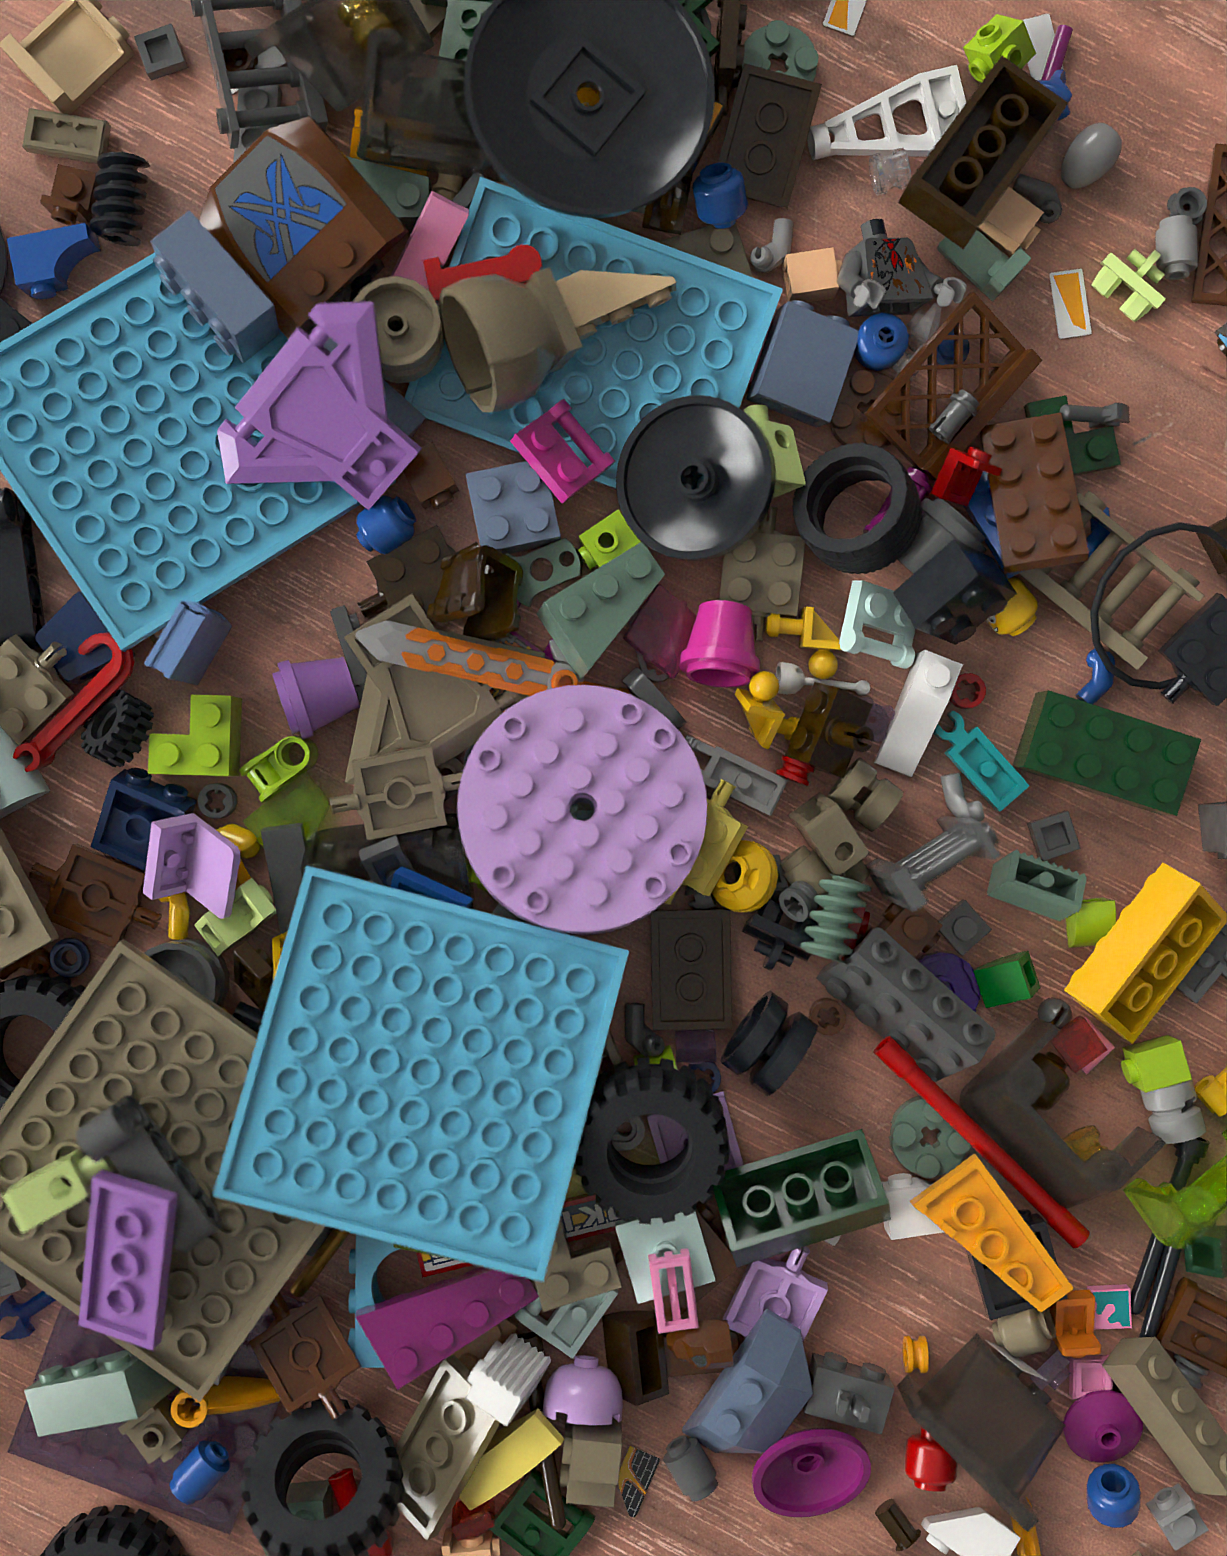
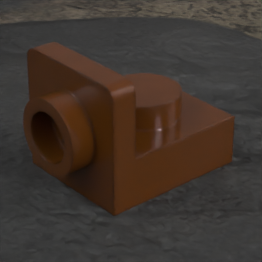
[40,164,99,225]

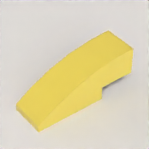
[459,1409,564,1511]

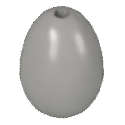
[1061,122,1122,189]

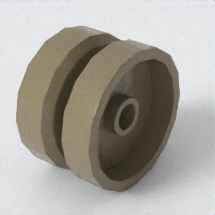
[353,276,444,383]

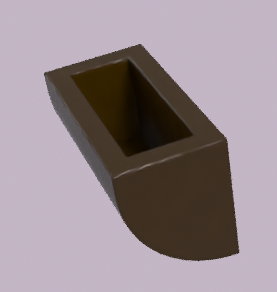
[602,1311,669,1406]

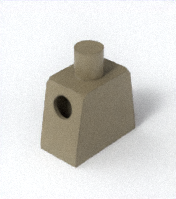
[788,792,870,882]

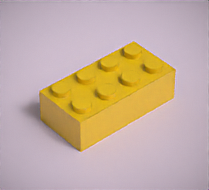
[1064,862,1227,1044]

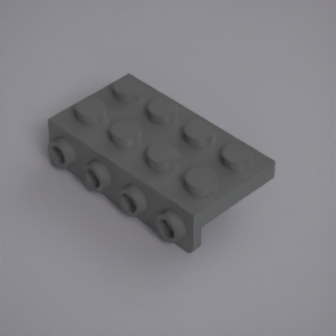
[816,927,995,1082]

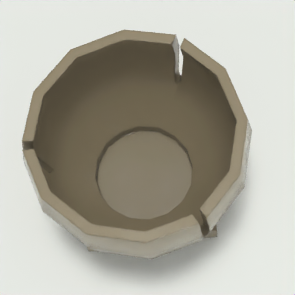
[439,267,582,412]

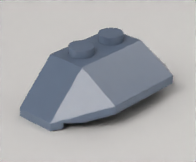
[682,1309,813,1454]

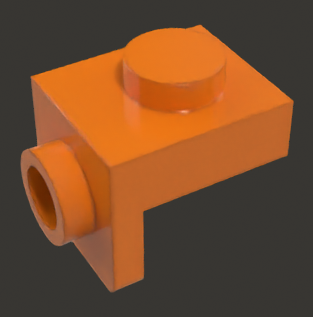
[1050,1289,1101,1358]

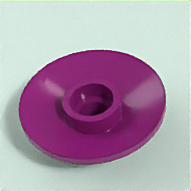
[1063,1390,1143,1463]

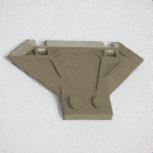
[344,593,545,785]

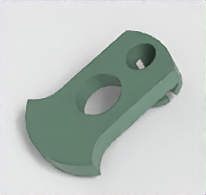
[506,538,583,607]

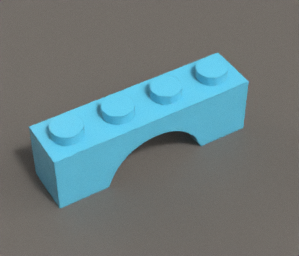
[348,1232,404,1368]

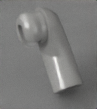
[750,218,794,272]
[940,773,985,822]

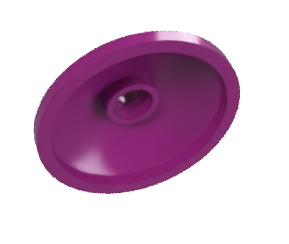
[752,1428,871,1517]

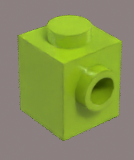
[577,509,640,569]
[1121,1035,1192,1093]

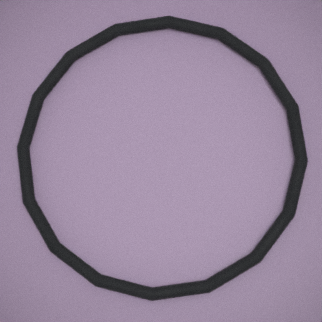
[1090,522,1227,690]

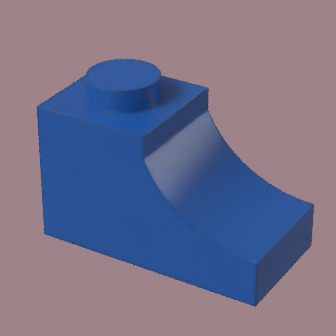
[7,223,101,299]

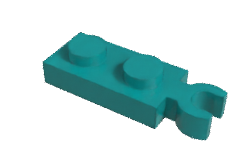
[933,710,1030,812]

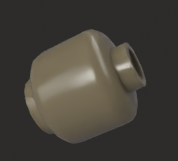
[992,1308,1056,1358]

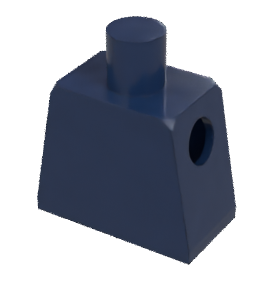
[35,591,136,684]

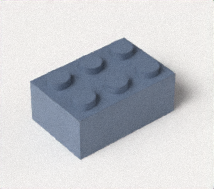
[151,210,280,363]

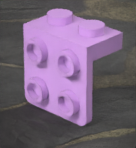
[143,813,241,919]

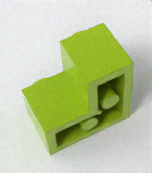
[148,694,242,776]

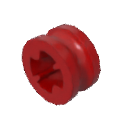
[949,673,986,709]
[775,755,815,787]

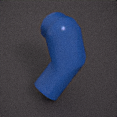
[1075,648,1116,705]

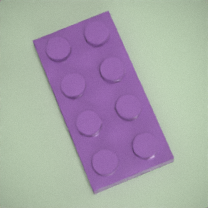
[78,1169,178,1351]

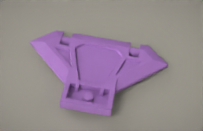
[217,301,422,510]

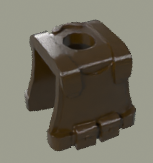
[426,545,523,641]

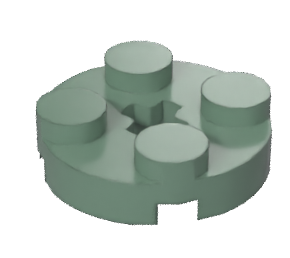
[739,20,819,82]
[889,1096,971,1178]

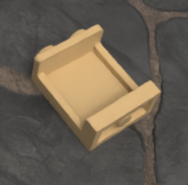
[0,0,135,115]

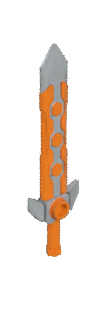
[356,620,630,696]

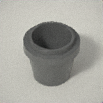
[897,497,986,574]

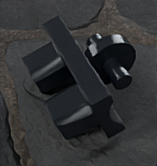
[742,899,819,971]

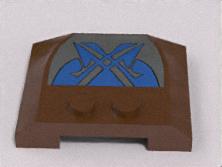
[199,116,409,340]

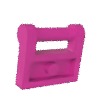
[510,399,616,504]

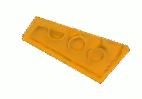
[910,1153,1074,1313]

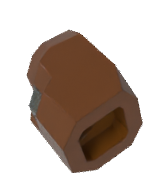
[666,1319,734,1370]

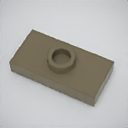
[22,108,111,164]

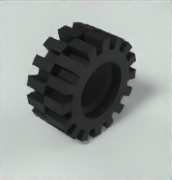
[81,689,154,767]

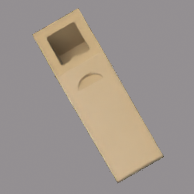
[556,270,676,340]

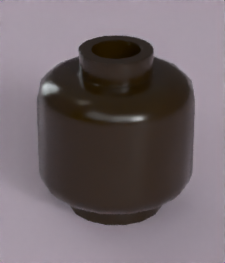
[1009,1051,1070,1112]

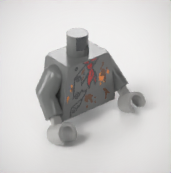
[837,218,967,317]

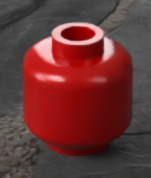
[905,1426,959,1492]

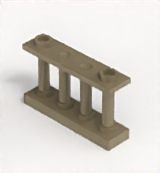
[1019,491,1205,670]

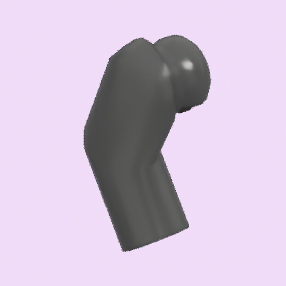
[625,1003,665,1057]

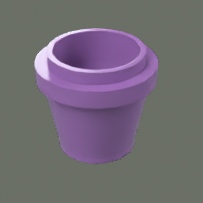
[272,657,360,739]

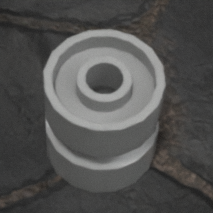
[1140,1080,1206,1144]

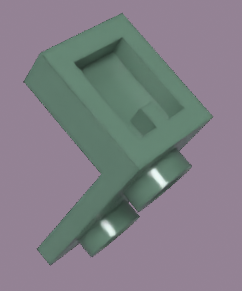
[937,230,1032,302]

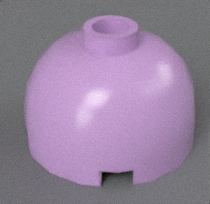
[543,1355,623,1425]

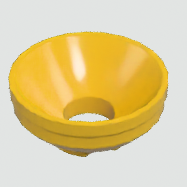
[712,840,778,913]

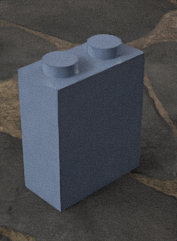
[746,300,859,428]

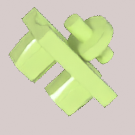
[1091,249,1166,322]

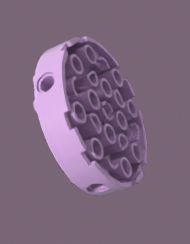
[458,685,707,935]

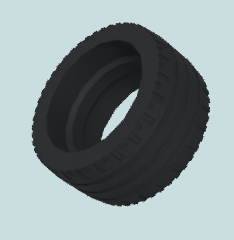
[792,443,922,574]

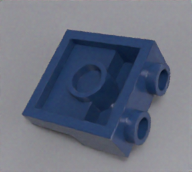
[90,768,197,871]

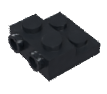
[966,1209,1067,1320]

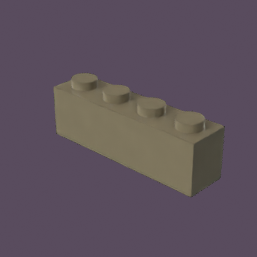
[1102,1337,1227,1496]

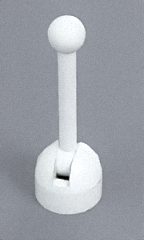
[775,662,870,696]

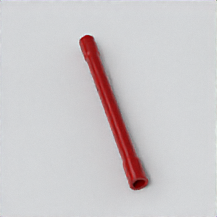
[873,1035,1090,1249]

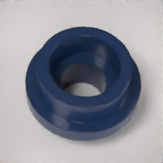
[49,938,91,978]

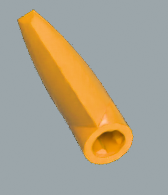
[171,1376,281,1428]

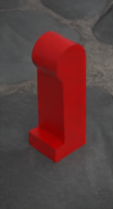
[423,245,543,308]

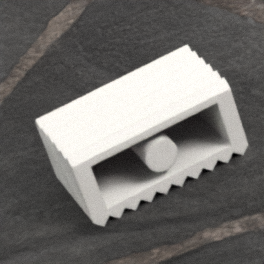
[466,1333,551,1427]

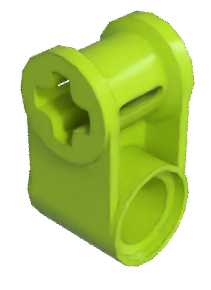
[239,736,319,803]

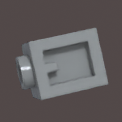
[1146,1483,1209,1551]

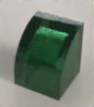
[1183,1226,1227,1279]

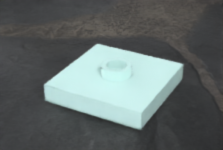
[615,1211,716,1304]

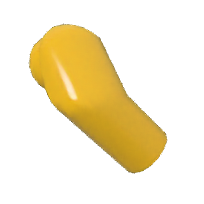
[216,824,260,859]
[159,892,190,940]

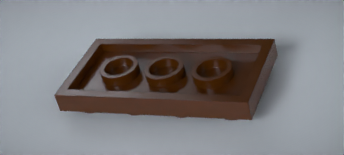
[980,413,1089,574]

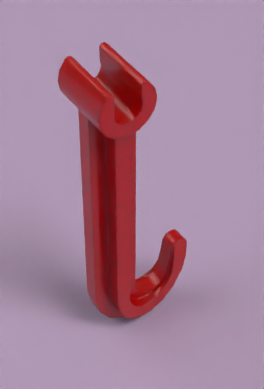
[13,632,135,772]

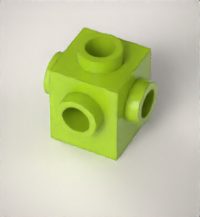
[963,14,1036,83]

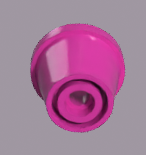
[679,600,760,688]

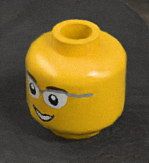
[986,577,1038,636]

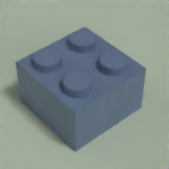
[465,461,561,555]

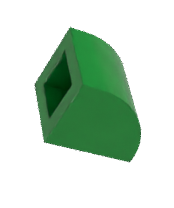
[973,951,1041,1008]

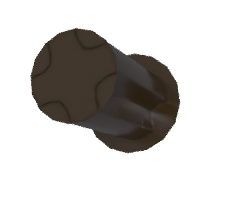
[875,1499,921,1551]

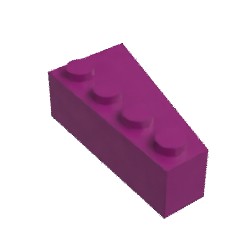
[355,1266,539,1390]

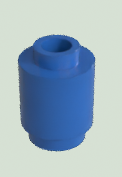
[170,1440,230,1505]

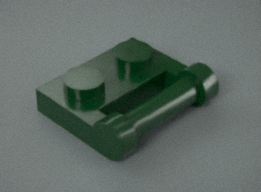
[489,1468,595,1556]

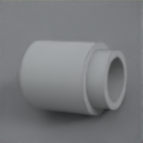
[1155,215,1198,280]

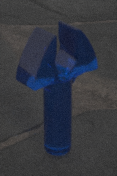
[0,1291,56,1340]

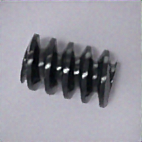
[89,152,150,246]

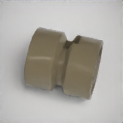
[827,757,904,832]

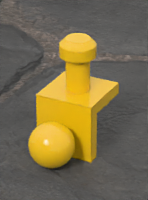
[766,607,842,680]
[734,671,800,749]

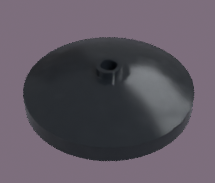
[616,395,776,561]

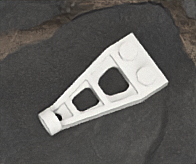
[807,65,966,160]

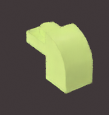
[194,878,276,957]

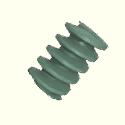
[800,874,872,964]

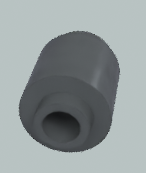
[663,1435,718,1502]

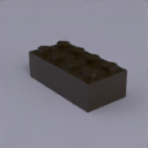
[898,55,1068,250]

